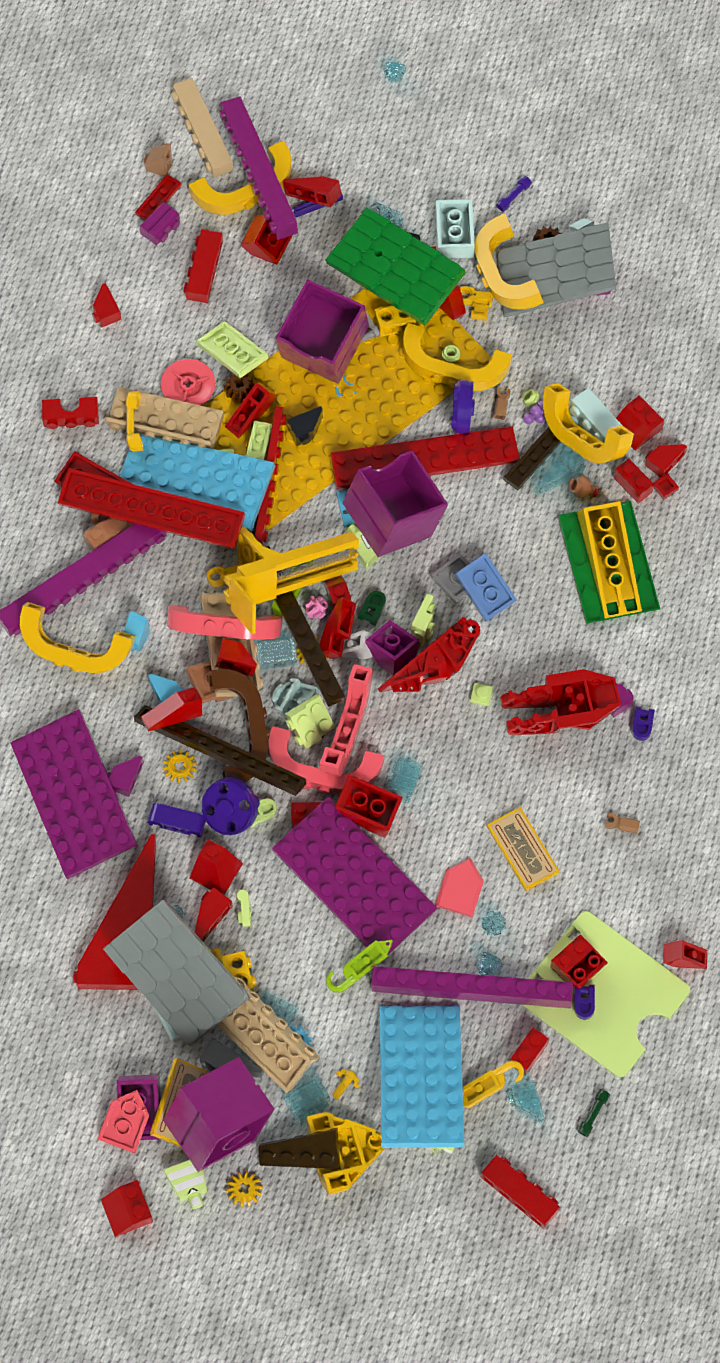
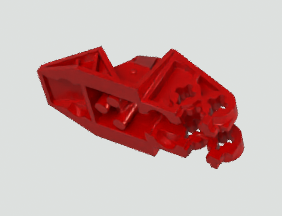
[378,617,481,693]
[500,669,621,735]

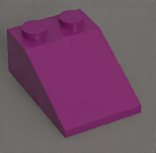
[117,1074,160,1140]

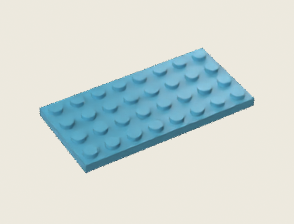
[120,433,275,532]
[380,1006,464,1148]

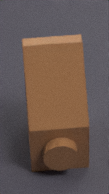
[144,143,173,177]

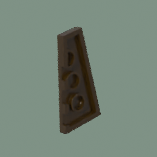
[258,1127,340,1169]

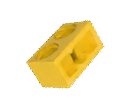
[375,306,416,337]
[221,951,257,992]

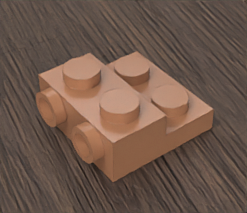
[186,661,234,703]

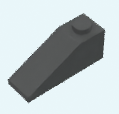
[199,1038,264,1078]

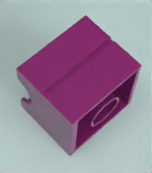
[276,279,369,384]
[343,450,448,557]
[163,1057,275,1172]

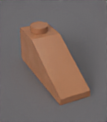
[83,518,134,551]

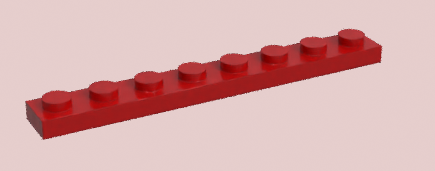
[255,406,287,546]

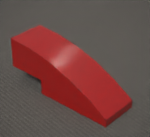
[319,597,356,659]

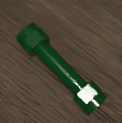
[577,1089,610,1137]

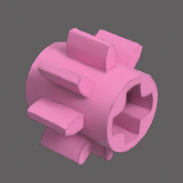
[305,596,328,619]

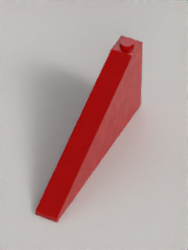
[73,834,156,990]

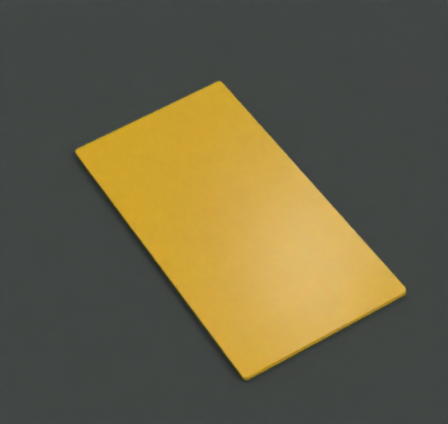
[204,288,492,530]

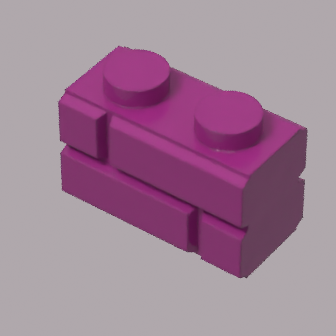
[139,202,180,246]

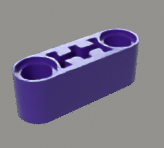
[147,803,206,838]

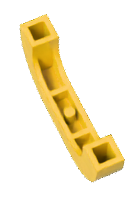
[188,140,291,215]
[474,213,544,310]
[403,323,512,391]
[543,383,634,464]
[20,602,136,673]

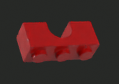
[42,397,99,429]

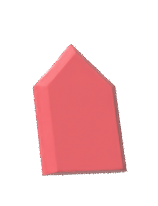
[435,858,484,917]
[97,1090,149,1153]

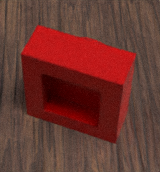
[653,473,679,500]

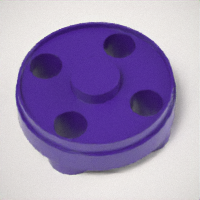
[451,379,475,434]
[202,777,260,835]

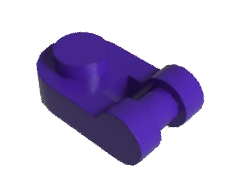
[632,706,655,741]
[574,985,595,1020]

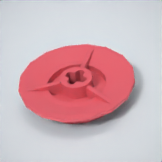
[160,359,216,406]

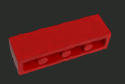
[183,229,223,303]
[480,1154,560,1229]

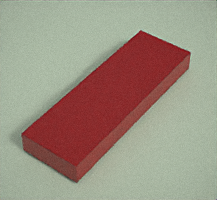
[135,174,182,220]

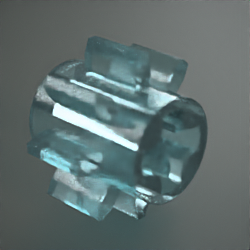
[482,911,506,936]

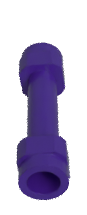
[496,176,532,212]

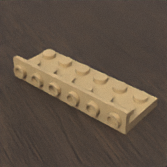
[105,387,225,449]
[200,593,263,697]
[217,977,320,1093]

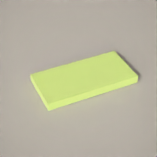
[196,321,269,378]

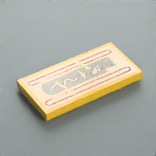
[486,807,560,891]
[150,1058,209,1148]

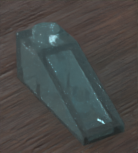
[535,446,586,496]

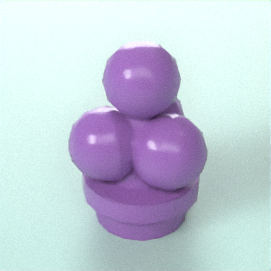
[523,400,545,424]

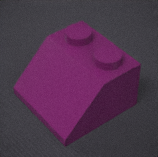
[365,620,419,675]

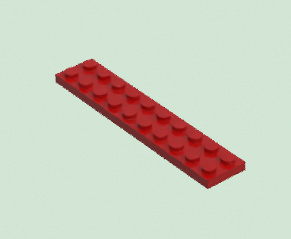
[330,426,520,489]
[57,468,246,550]

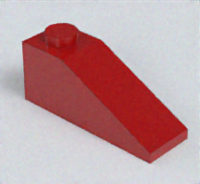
[282,176,342,208]
[225,382,278,438]
[141,687,202,732]
[194,887,233,942]

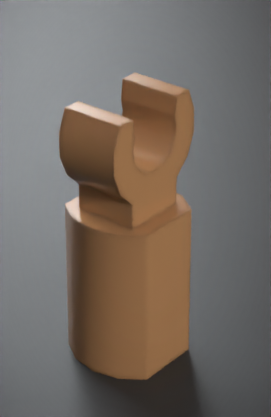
[493,387,511,420]
[605,813,640,834]

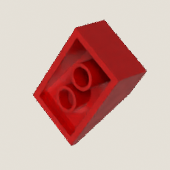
[334,774,403,838]

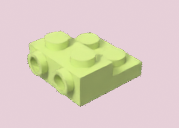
[411,594,436,647]
[285,694,336,749]

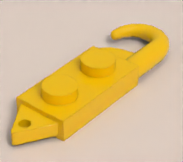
[462,1061,524,1109]

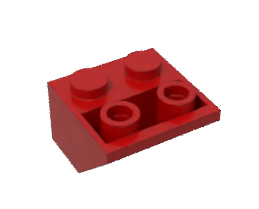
[550,934,608,989]

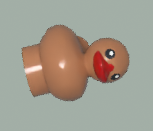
[569,475,601,498]

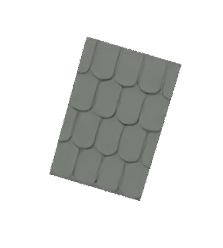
[497,222,616,317]
[103,900,251,1046]

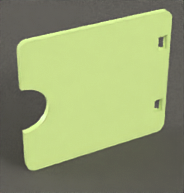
[522,911,690,1077]

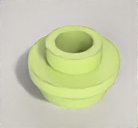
[442,345,460,363]
[522,389,540,407]

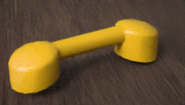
[126,390,144,452]

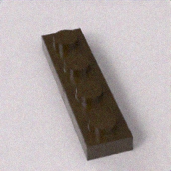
[503,427,561,491]

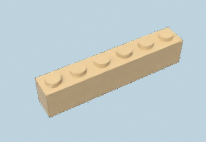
[171,78,233,178]

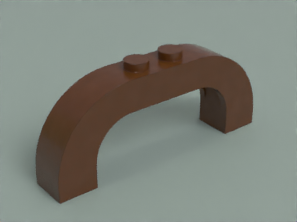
[208,669,270,787]

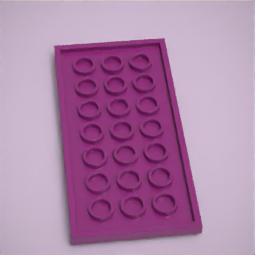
[10,709,138,879]
[272,797,438,955]

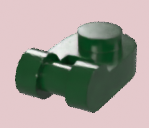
[358,591,386,626]

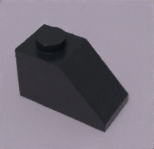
[287,406,323,446]

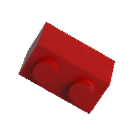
[614,459,654,504]
[510,1027,549,1076]

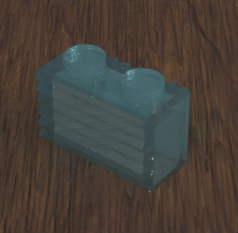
[256,637,297,670]
[385,757,423,804]
[283,1077,330,1121]

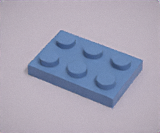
[454,553,517,622]

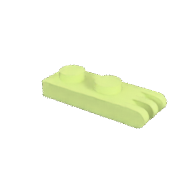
[246,421,273,460]

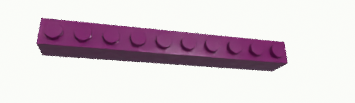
[219,96,298,240]
[0,524,167,637]
[372,966,573,1009]

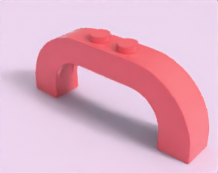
[167,605,283,640]
[320,664,373,776]
[269,726,384,795]

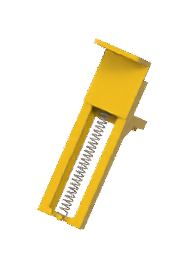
[224,526,359,634]

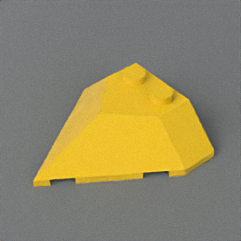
[306,1112,385,1195]

